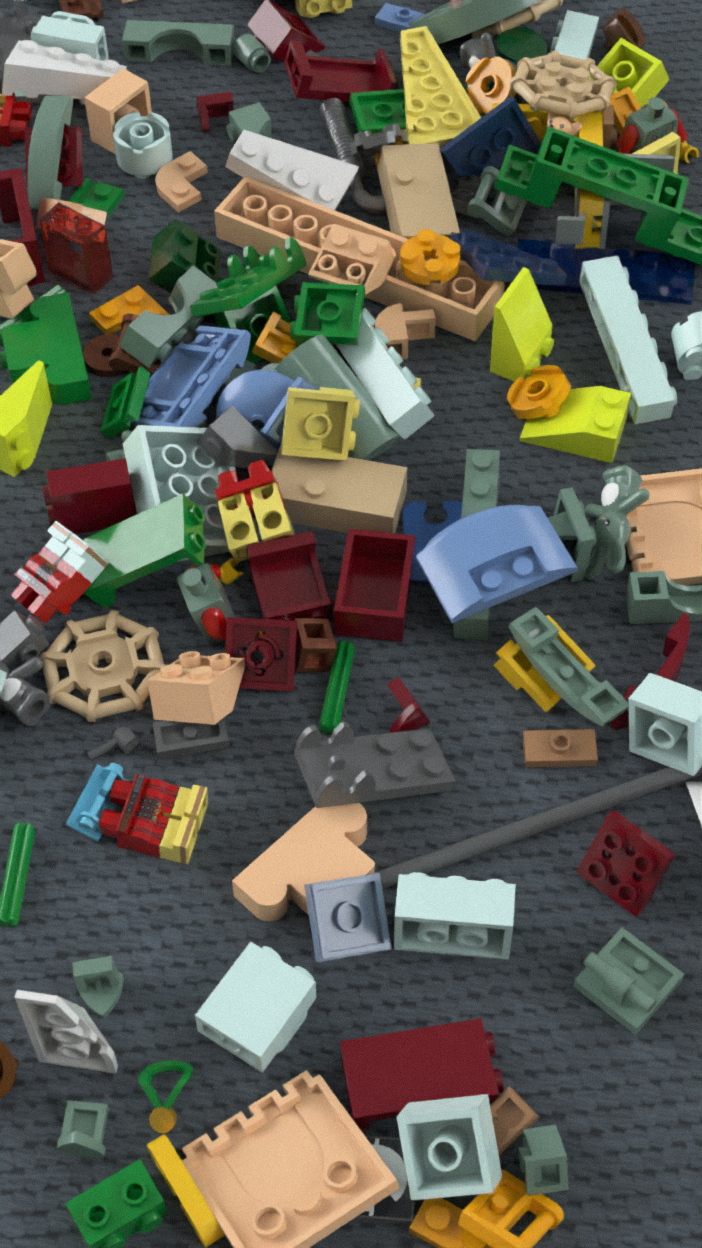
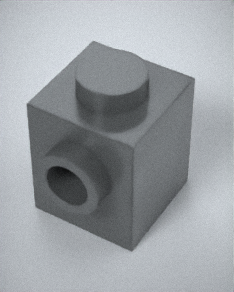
[0,610,49,669]

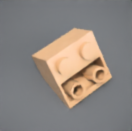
[308,223,394,295]
[147,651,245,725]

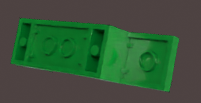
[494,127,702,266]

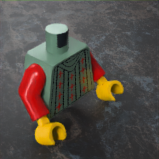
[615,97,699,164]
[177,558,267,645]

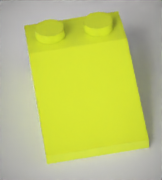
[576,38,669,125]
[490,267,554,382]
[0,360,52,477]
[519,386,631,463]

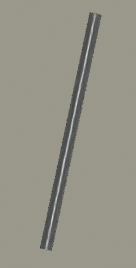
[375,766,702,889]

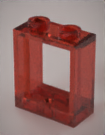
[39,202,114,295]

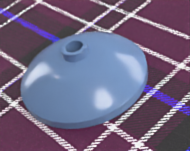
[216,369,294,465]

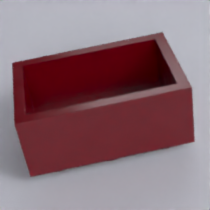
[334,529,416,642]

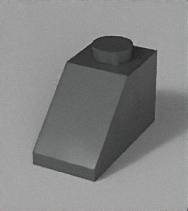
[196,405,278,469]

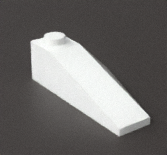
[15,990,118,1073]

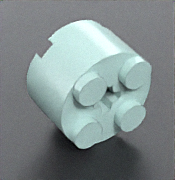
[113,112,173,179]
[671,311,702,380]

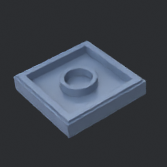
[304,873,391,962]

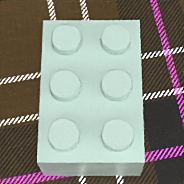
[394,872,516,959]

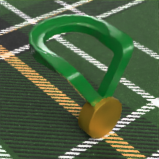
[138,1061,193,1133]

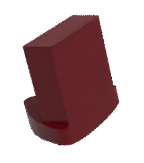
[196,91,234,131]
[387,677,431,733]

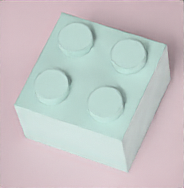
[629,673,702,776]
[397,1094,502,1200]

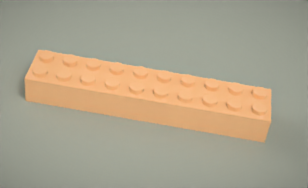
[214,176,505,341]

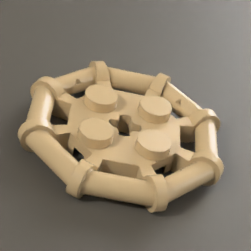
[471,0,563,39]
[509,51,616,119]
[39,610,166,722]

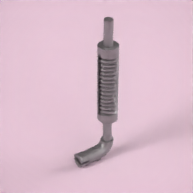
[320,98,387,216]

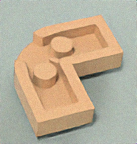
[156,151,208,213]

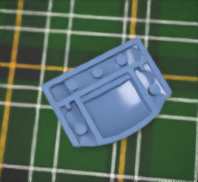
[131,326,251,427]
[416,505,578,623]

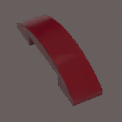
[610,613,690,731]

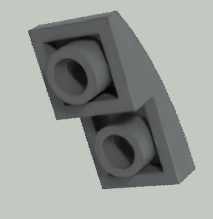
[451,174,495,216]

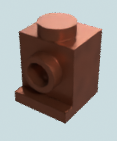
[294,618,337,673]

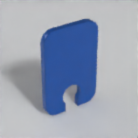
[402,501,462,583]

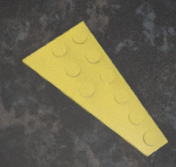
[400,26,481,148]

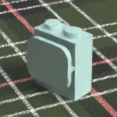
[31,12,109,61]
[195,942,317,1073]

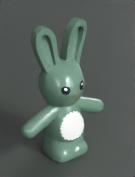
[584,465,650,580]

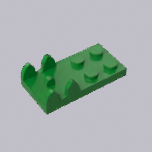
[189,237,307,317]

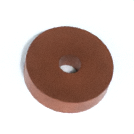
[83,334,132,377]

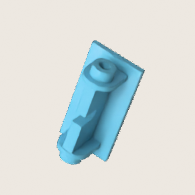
[65,763,129,842]

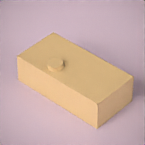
[377,143,460,239]
[272,445,407,533]

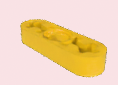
[146,1134,224,1248]

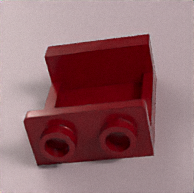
[246,531,333,620]

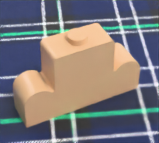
[0,239,36,319]
[232,803,375,922]

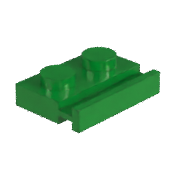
[68,178,124,219]
[100,367,151,438]

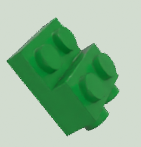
[290,282,365,347]

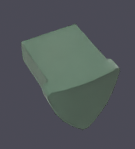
[72,956,124,1018]
[56,1100,109,1158]

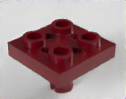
[25,127,83,187]
[225,617,298,691]
[576,810,676,917]

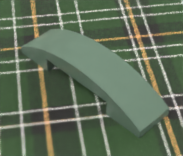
[28,96,74,211]
[509,607,629,727]

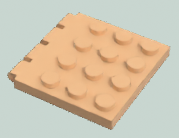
[625,468,702,585]
[181,1070,399,1248]

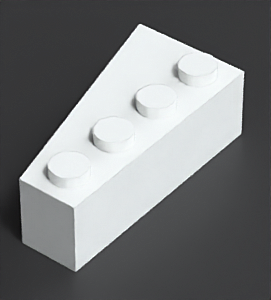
[2,40,127,105]
[225,130,359,210]

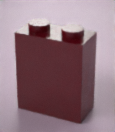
[42,458,136,534]

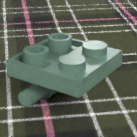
[573,927,684,1035]

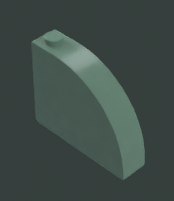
[409,0,541,44]

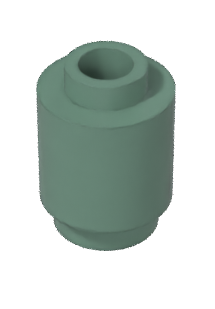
[233,34,271,73]

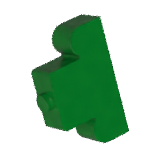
[0,292,92,405]

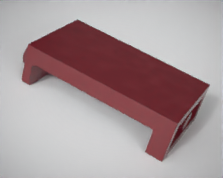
[284,40,398,102]
[0,168,45,286]
[340,1018,504,1131]

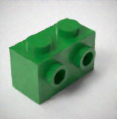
[66,1159,167,1248]

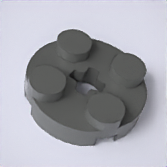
[350,124,408,157]

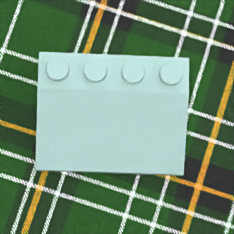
[123,425,236,562]

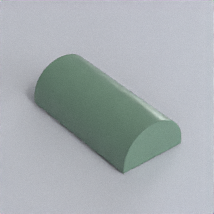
[275,335,401,461]

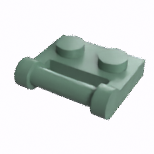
[467,166,527,238]

